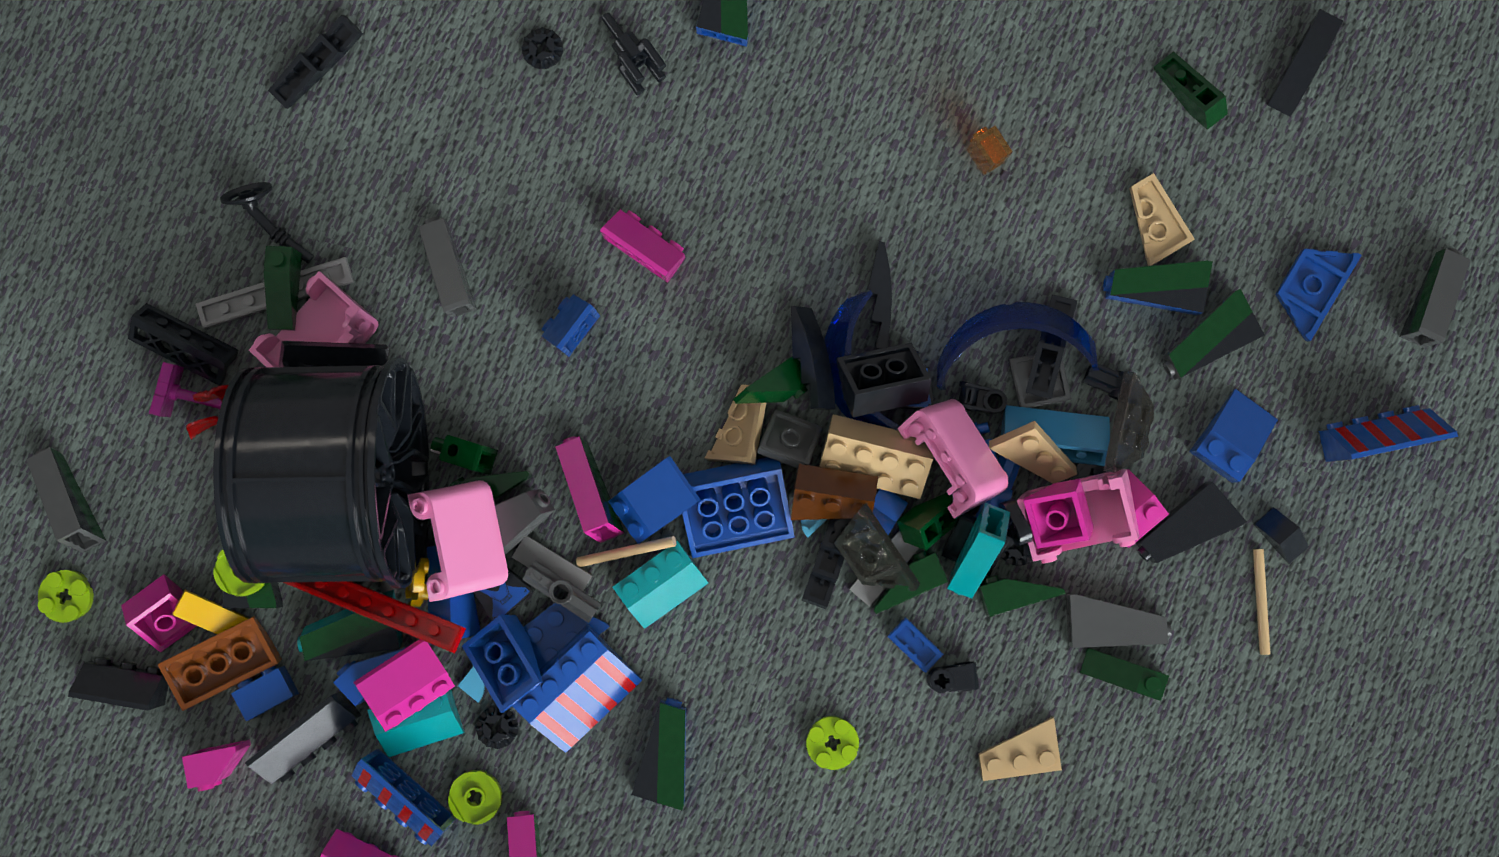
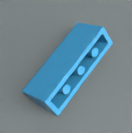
[1001,405,1111,466]

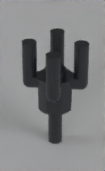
[601,12,666,95]

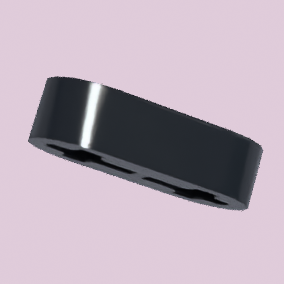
[999,499,1032,546]

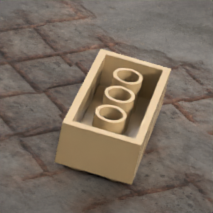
[819,414,934,499]

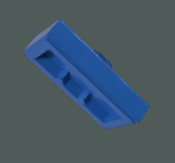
[887,617,944,673]

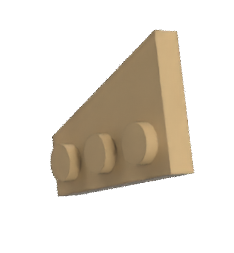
[1129,173,1195,266]
[705,385,766,465]
[989,421,1077,484]
[978,716,1062,781]

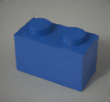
[231,665,299,721]

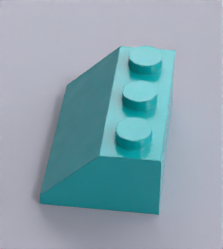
[612,540,708,629]
[367,689,465,757]

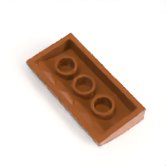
[157,616,282,711]

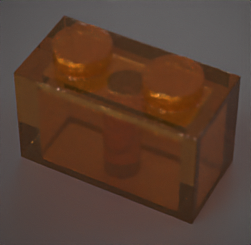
[967,126,1013,176]

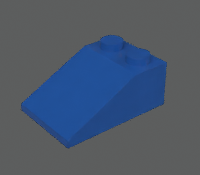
[542,294,600,357]
[1189,389,1278,483]
[608,456,701,544]
[462,615,543,713]
[333,646,408,706]

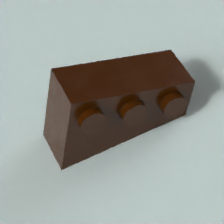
[791,464,878,520]

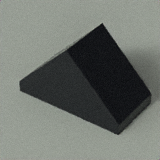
[1253,507,1309,564]

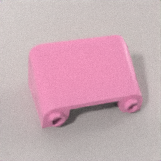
[249,271,378,367]
[897,399,1008,519]
[1017,469,1140,563]
[408,480,508,602]

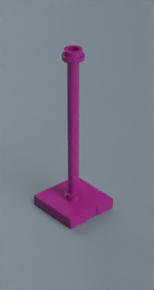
[149,362,222,418]

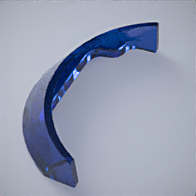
[824,289,901,431]
[937,302,1099,390]

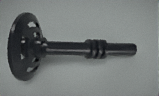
[220,182,314,263]

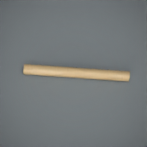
[576,536,676,567]
[1253,549,1270,655]

